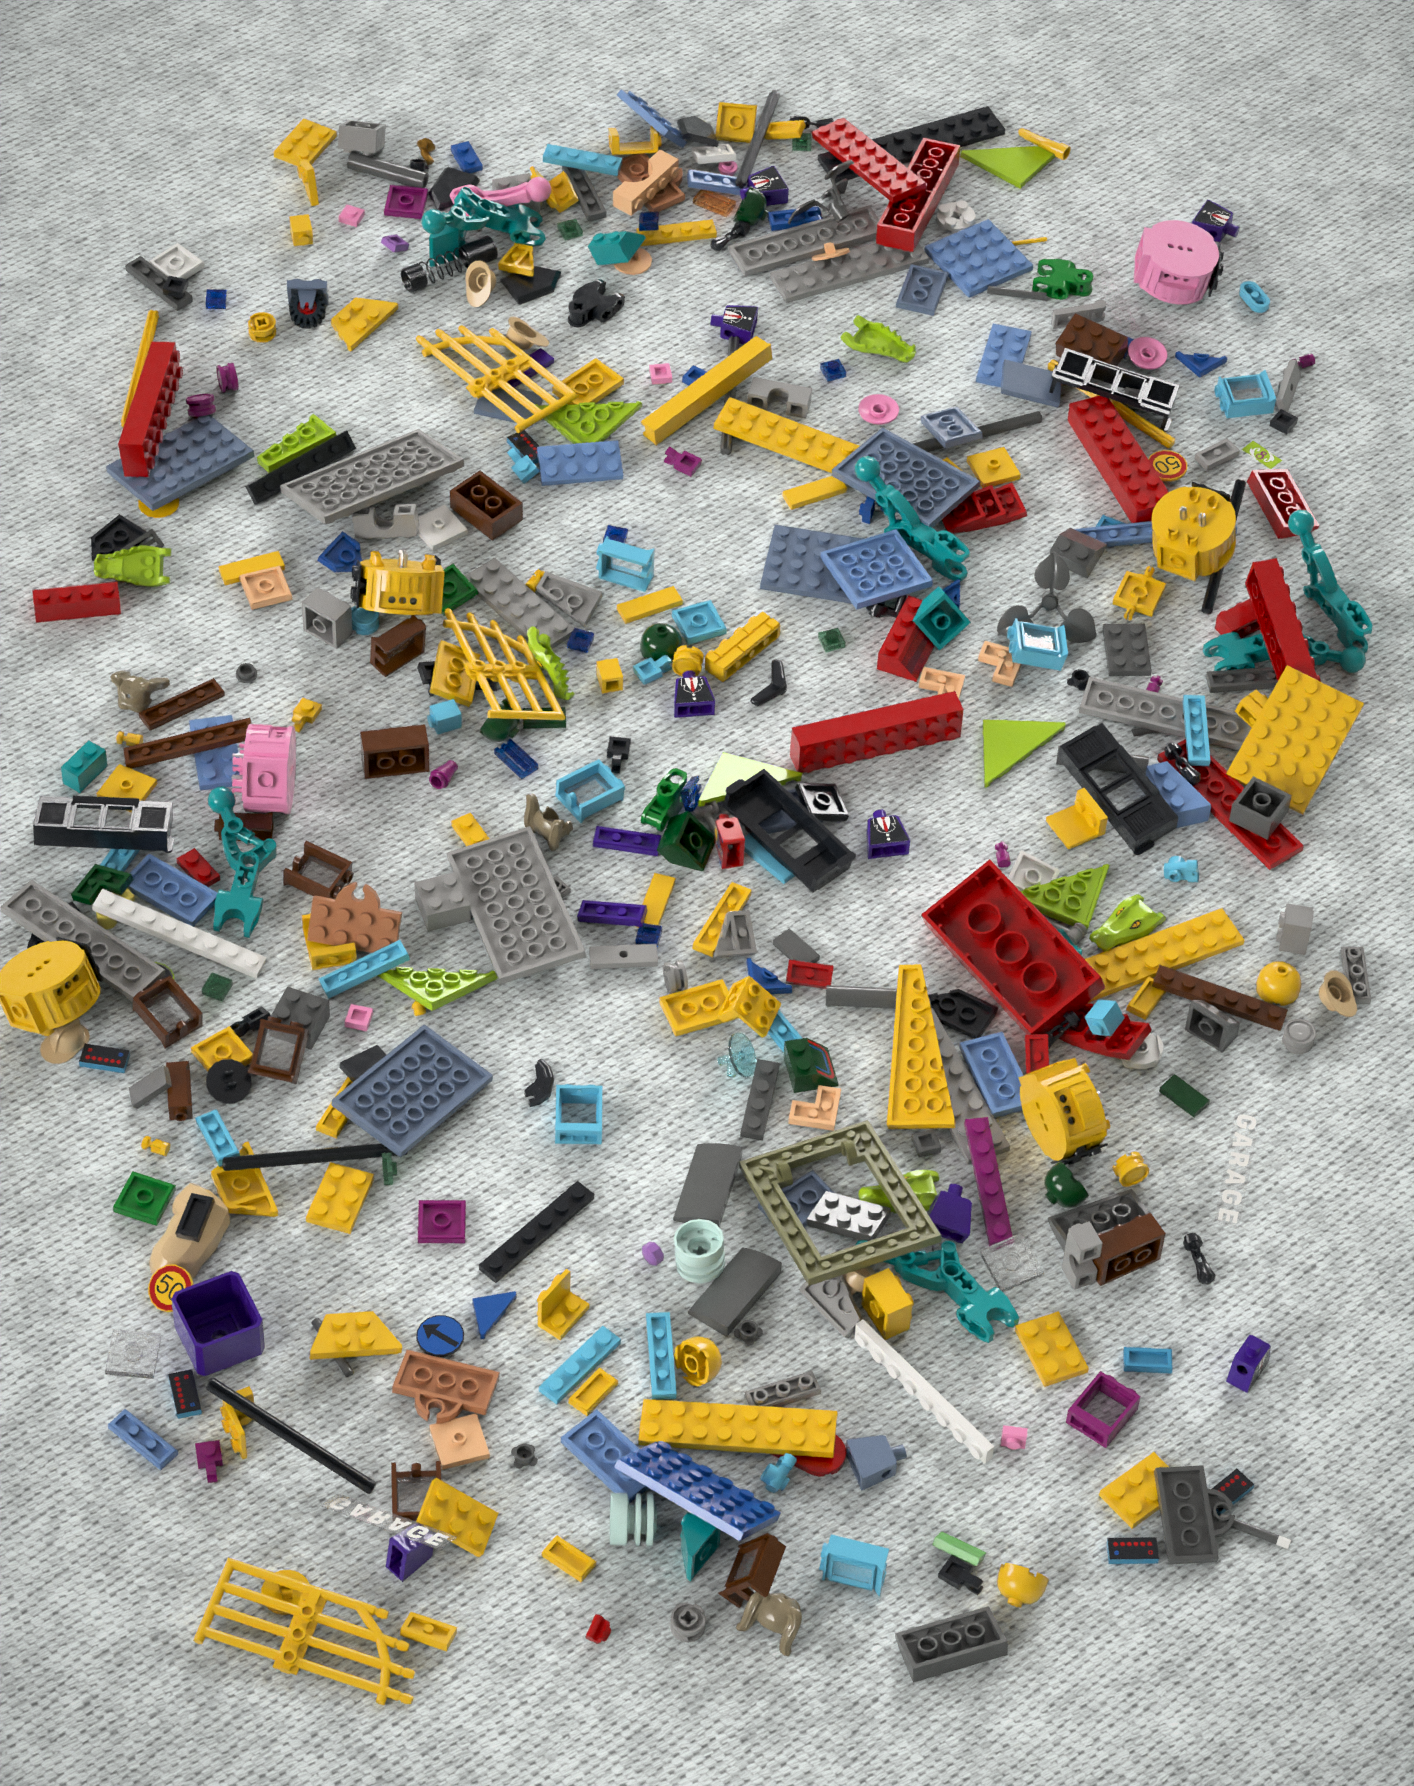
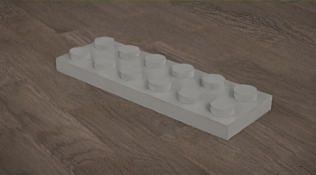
[465,558,576,649]

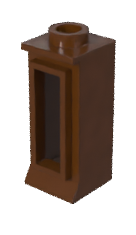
[214,812,274,841]
[166,1061,193,1121]

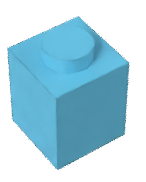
[427,699,462,735]
[1085,999,1124,1036]

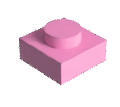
[339,205,365,227]
[649,363,672,385]
[345,1004,373,1032]
[1001,1425,1028,1450]

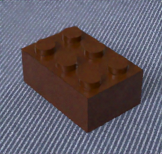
[1055,313,1128,366]
[450,470,523,541]
[360,724,430,779]
[1092,1212,1166,1286]

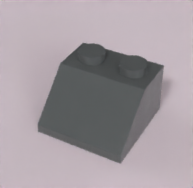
[1050,528,1107,578]
[1185,1000,1240,1053]

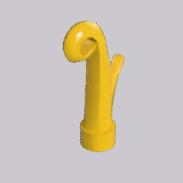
[1018,128,1071,160]

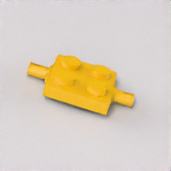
[1112,566,1166,620]

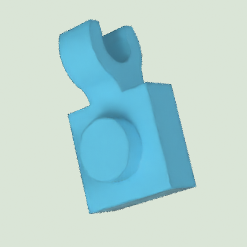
[507,448,540,484]
[633,655,672,685]

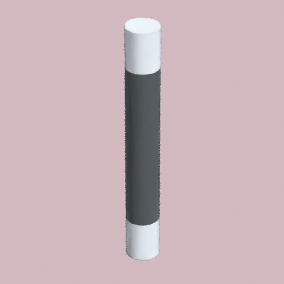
[1220,1513,1291,1549]

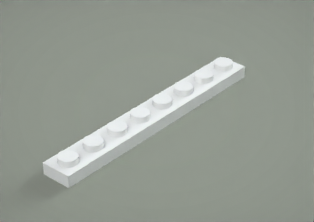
[92,889,267,978]
[855,1319,994,1464]

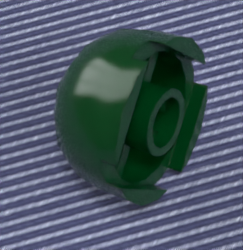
[733,186,768,227]
[640,623,682,663]
[479,698,520,742]
[1044,1161,1089,1208]

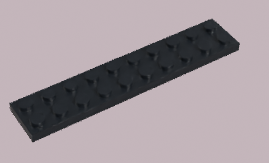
[817,106,1005,183]

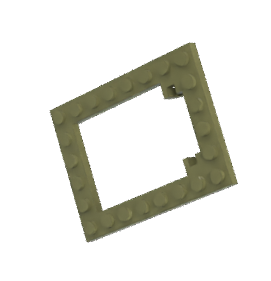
[739,1120,942,1286]

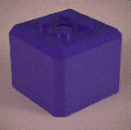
[171,1271,265,1376]

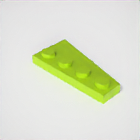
[257,414,336,472]

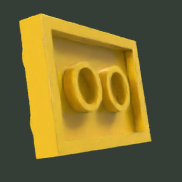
[274,118,337,167]
[552,358,624,405]
[430,640,480,707]
[659,979,739,1037]
[306,1162,374,1234]
[1015,1311,1089,1387]
[1099,1452,1169,1529]
[416,1478,499,1557]

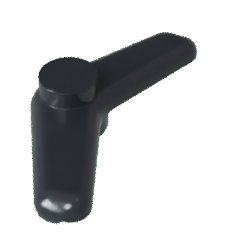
[750,659,787,706]

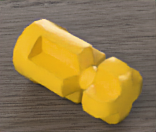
[525,569,545,593]
[116,731,143,746]
[141,1136,171,1157]

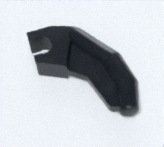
[524,1059,554,1107]

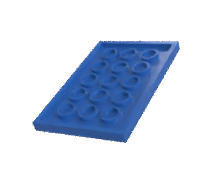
[614,1441,781,1541]

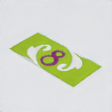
[1242,441,1282,469]

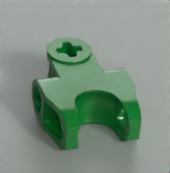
[1032,259,1094,300]
[641,768,687,832]

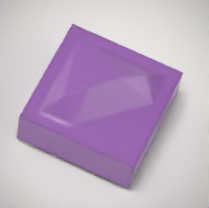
[381,234,409,252]

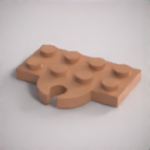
[616,153,685,214]
[307,882,402,953]
[392,1350,500,1424]

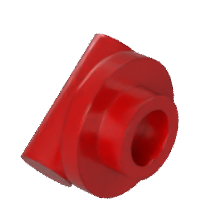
[585,1614,611,1644]

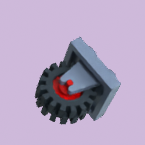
[287,278,329,329]

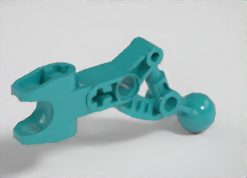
[421,186,546,246]
[854,456,970,582]
[1288,510,1373,653]
[1203,632,1366,673]
[207,786,277,938]
[855,1238,1020,1343]

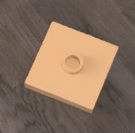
[239,566,292,610]
[429,1413,490,1470]

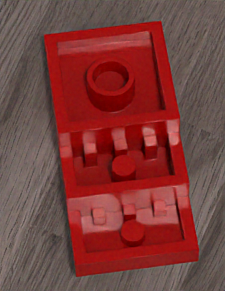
[942,483,1028,533]
[1052,1003,1152,1060]

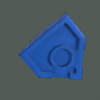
[317,531,363,572]

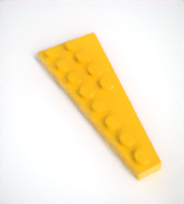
[887,964,956,1129]

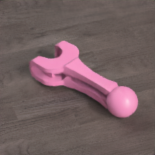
[450,177,551,216]

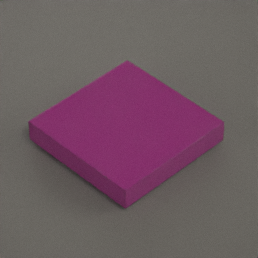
[384,185,428,219]
[418,1200,466,1243]

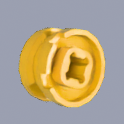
[248,312,276,343]
[672,645,704,677]
[1112,1152,1150,1187]

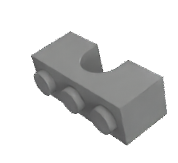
[747,377,812,419]
[352,504,419,539]
[1062,1221,1103,1290]

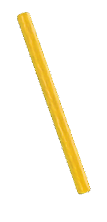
[121,310,159,427]
[1048,359,1175,448]

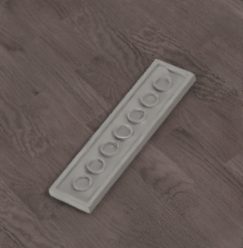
[728,205,879,277]
[770,242,929,303]
[1079,677,1251,751]
[1,880,165,1002]
[891,1008,1010,1165]

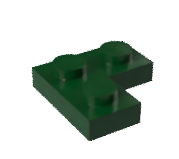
[71,864,134,905]

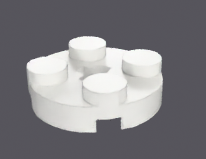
[936,200,976,233]
[1120,1033,1163,1069]

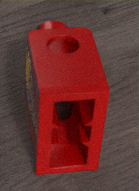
[714,814,745,869]

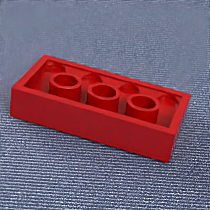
[1247,469,1319,539]

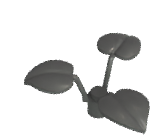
[788,160,854,225]
[997,551,1097,643]

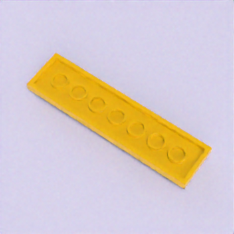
[713,397,860,473]
[1085,908,1244,1003]
[638,1399,837,1458]

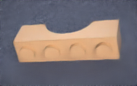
[613,150,679,216]

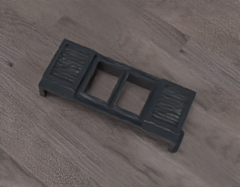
[1049,348,1180,432]
[1058,723,1178,855]
[723,769,856,893]
[33,795,174,853]

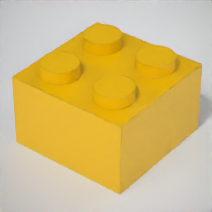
[861,1268,914,1340]

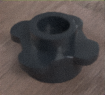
[407,159,429,171]
[1067,669,1091,691]

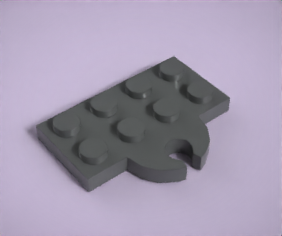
[1154,1465,1235,1565]

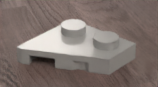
[714,910,757,958]

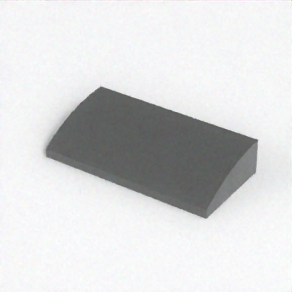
[673,1143,743,1228]
[1048,1189,1150,1251]
[688,1247,782,1337]
[895,1606,1008,1683]

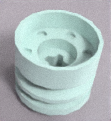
[674,1219,725,1283]
[610,1493,657,1546]

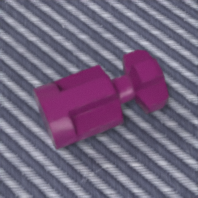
[1292,353,1315,368]
[1146,675,1163,693]
[995,841,1011,868]

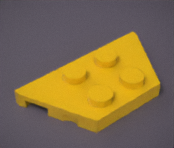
[331,297,398,352]
[211,1141,278,1217]
[309,1311,403,1360]

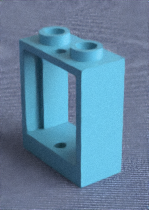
[555,1084,603,1144]

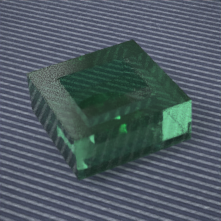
[792,133,811,151]
[557,218,583,241]
[818,628,846,653]
[202,973,233,1002]
[382,1153,397,1185]

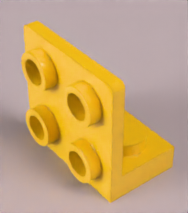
[530,166,579,213]
[1046,788,1108,849]
[717,976,781,1038]
[537,1269,589,1341]
[220,1386,254,1459]

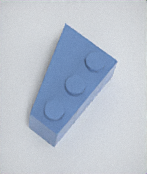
[1146,761,1211,828]

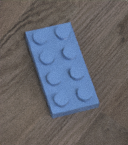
[617,89,687,148]
[976,323,1032,387]
[537,440,624,486]
[189,715,240,791]
[128,854,218,927]
[959,1032,1023,1118]
[561,1409,648,1504]

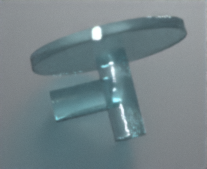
[717,1032,756,1078]

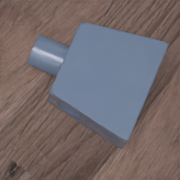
[846,1435,907,1491]

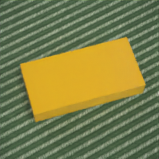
[764,120,806,140]
[1126,976,1166,1020]
[568,1367,618,1416]
[542,1535,596,1582]

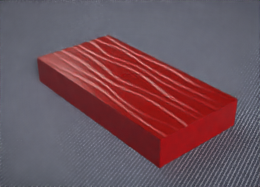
[921,859,1105,1035]

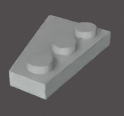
[537,571,603,627]
[799,1275,863,1338]

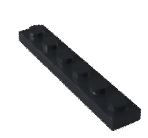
[245,430,356,504]
[479,1181,595,1283]

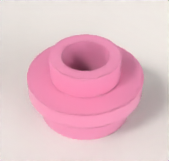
[718,161,738,176]

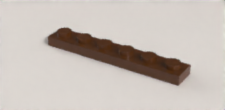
[123,717,252,769]
[1152,965,1288,1031]

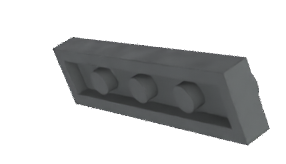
[562,166,607,222]
[125,256,193,311]
[1206,667,1278,693]
[740,1059,780,1141]

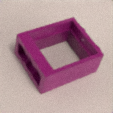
[1066,1371,1141,1448]

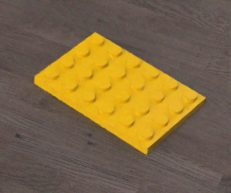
[1226,665,1364,814]

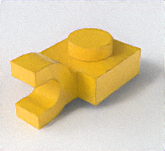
[292,697,322,733]

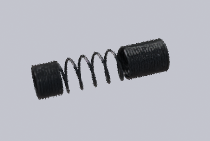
[401,235,498,293]

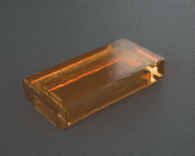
[693,189,736,217]

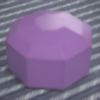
[642,1242,664,1266]

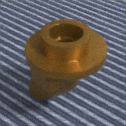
[417,138,436,165]

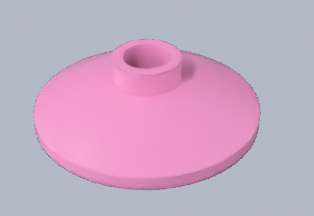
[1128,337,1167,370]
[858,394,899,425]

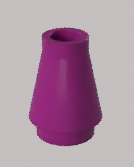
[429,760,458,789]

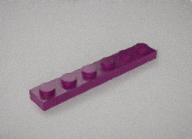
[964,1117,1013,1247]

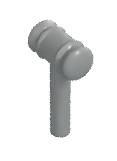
[689,801,720,836]
[1044,916,1087,945]

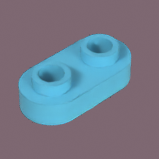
[1239,281,1270,313]

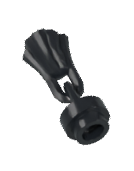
[789,114,834,129]
[710,220,750,252]
[1164,743,1201,786]
[1046,1011,1081,1049]
[1183,1233,1216,1285]

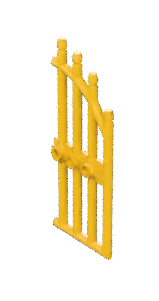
[416,325,579,433]
[443,608,565,720]
[193,1557,415,1705]

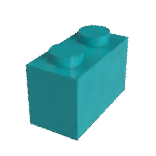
[61,740,108,793]

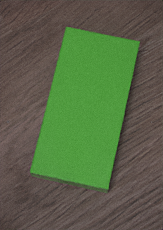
[932,1532,986,1566]

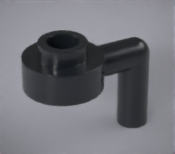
[866,595,907,618]

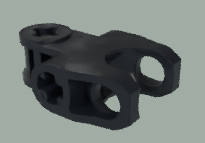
[568,279,625,328]

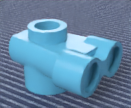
[1164,856,1199,882]
[760,1453,797,1493]

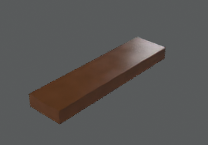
[139,678,225,731]

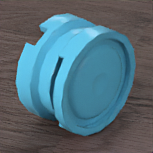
[351,606,379,635]

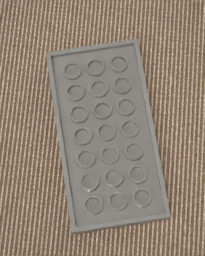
[280,429,464,524]
[447,826,586,985]

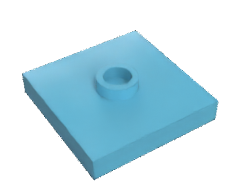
[672,600,727,645]

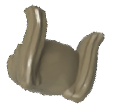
[110,670,170,713]
[524,794,573,851]
[736,1592,802,1656]

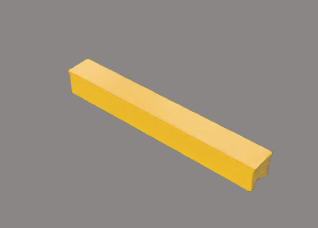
[641,336,773,445]

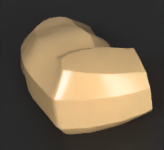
[149,1183,230,1280]

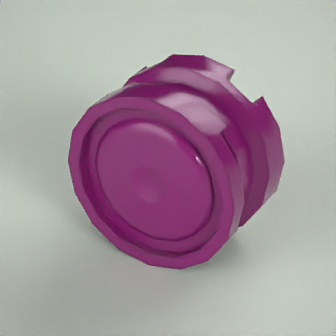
[216,363,239,393]
[186,393,216,417]

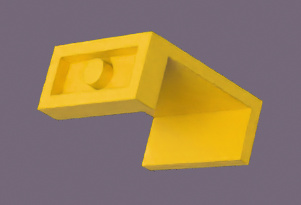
[608,126,661,155]
[302,913,357,970]

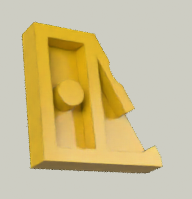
[297,159,319,206]
[498,243,534,277]

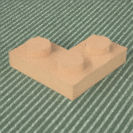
[978,641,1022,687]
[919,667,965,699]
[788,1085,841,1131]

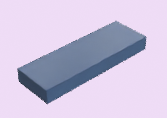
[687,169,745,195]
[108,1409,178,1470]

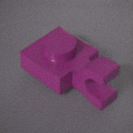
[664,446,702,477]
[195,1440,223,1483]

